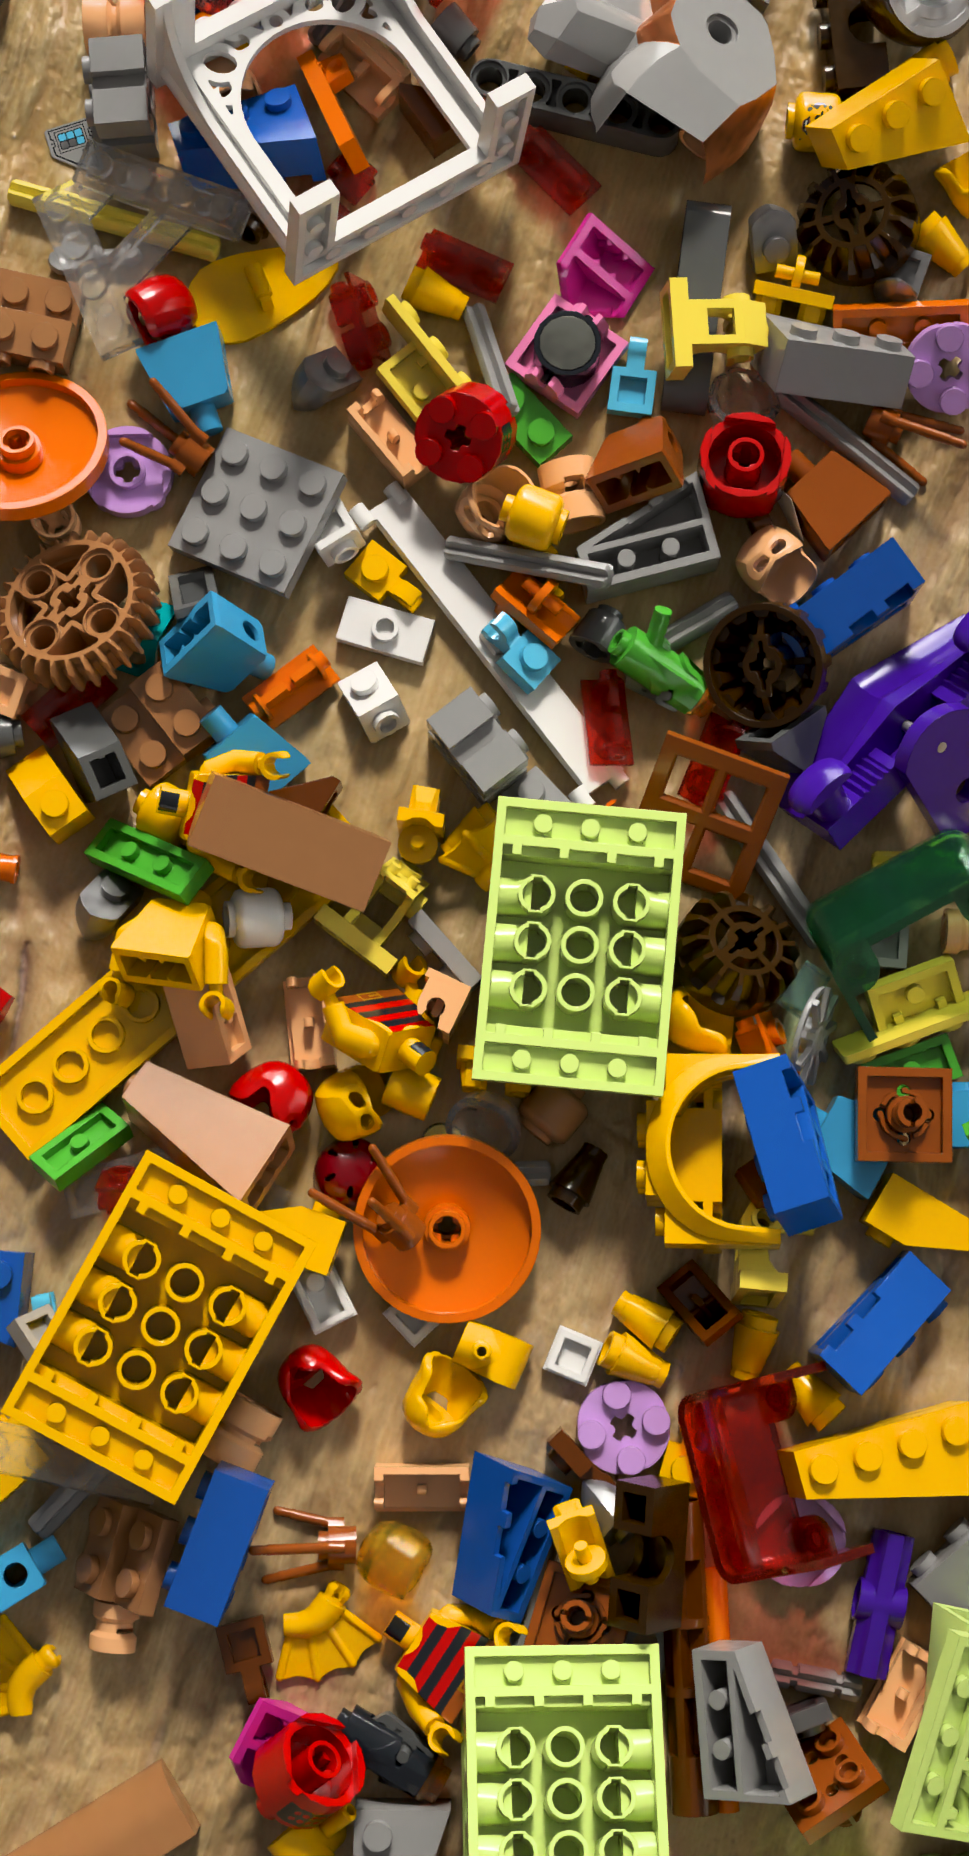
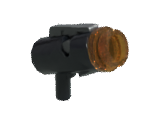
[337,1704,452,1804]

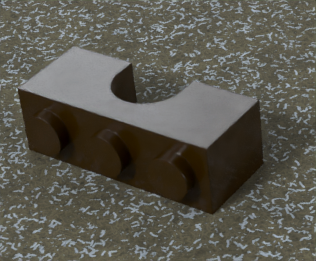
[812,0,890,102]
[607,1474,690,1636]

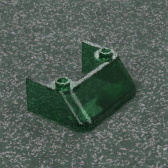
[805,828,969,1042]

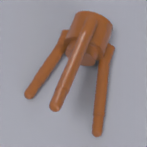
[119,378,215,478]
[862,406,968,486]
[308,1144,426,1251]
[248,1506,356,1584]

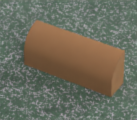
[187,770,392,912]
[5,1758,201,1856]

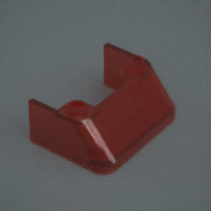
[678,1361,875,1584]

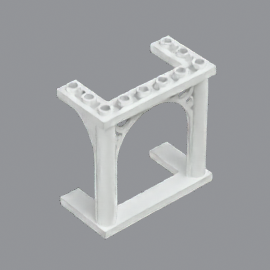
[145,0,536,286]

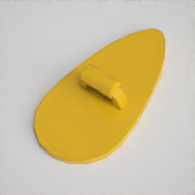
[189,247,339,345]

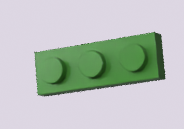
[84,818,214,906]

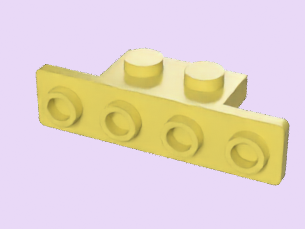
[375,294,472,423]
[832,954,969,1065]

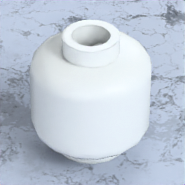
[223,887,293,949]

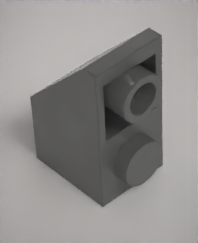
[48,701,138,803]

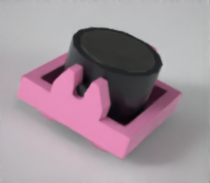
[505,293,629,419]

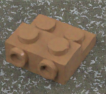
[0,268,89,376]
[99,660,215,790]
[74,1494,179,1617]

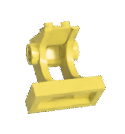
[660,277,769,381]
[314,857,430,978]
[730,1202,816,1309]

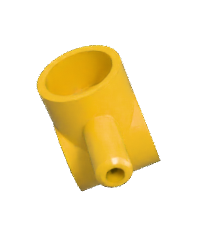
[381,1036,443,1121]
[451,1320,534,1390]
[267,1803,357,1856]

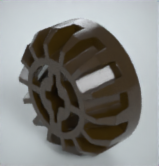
[796,162,921,287]
[703,601,832,728]
[674,891,800,1017]

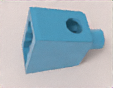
[135,321,234,437]
[159,590,275,692]
[199,704,311,792]
[816,1095,903,1200]
[0,1535,67,1613]

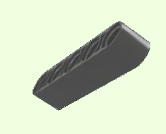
[470,58,681,157]
[660,200,732,416]

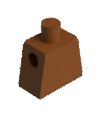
[586,416,684,514]
[786,448,891,562]

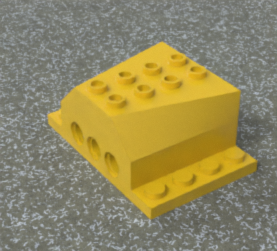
[0,1150,318,1505]

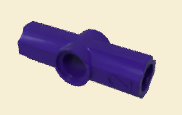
[844,1527,915,1680]

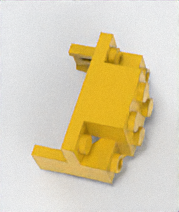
[636,1053,781,1254]

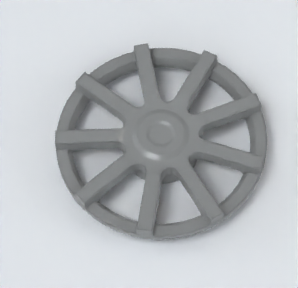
[790,986,839,1086]

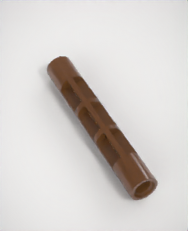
[663,1498,719,1818]

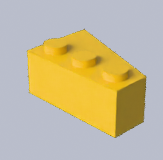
[805,58,969,170]

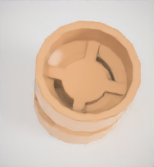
[82,0,146,56]
[537,454,606,535]
[203,1391,283,1472]

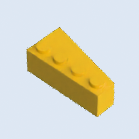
[777,1401,969,1500]

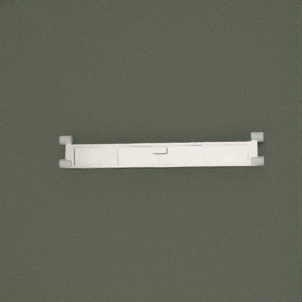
[348,481,630,805]

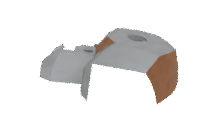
[528,0,777,185]

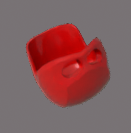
[124,274,198,345]
[228,1061,313,1133]

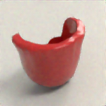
[277,1344,363,1432]

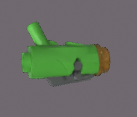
[608,605,716,718]

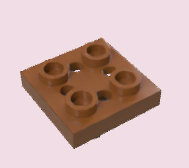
[855,1066,952,1163]
[523,1559,629,1646]
[784,1716,890,1845]

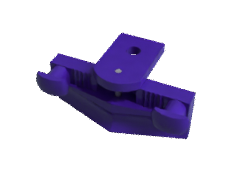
[779,612,969,850]

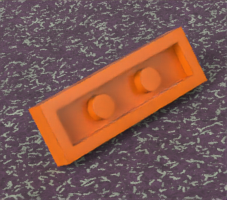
[296,49,370,175]
[832,299,969,349]

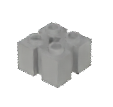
[82,34,160,162]
[426,686,529,805]

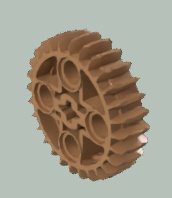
[0,530,162,693]

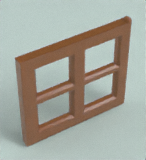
[639,730,790,899]

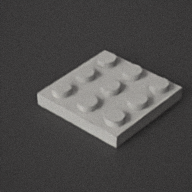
[168,427,348,599]

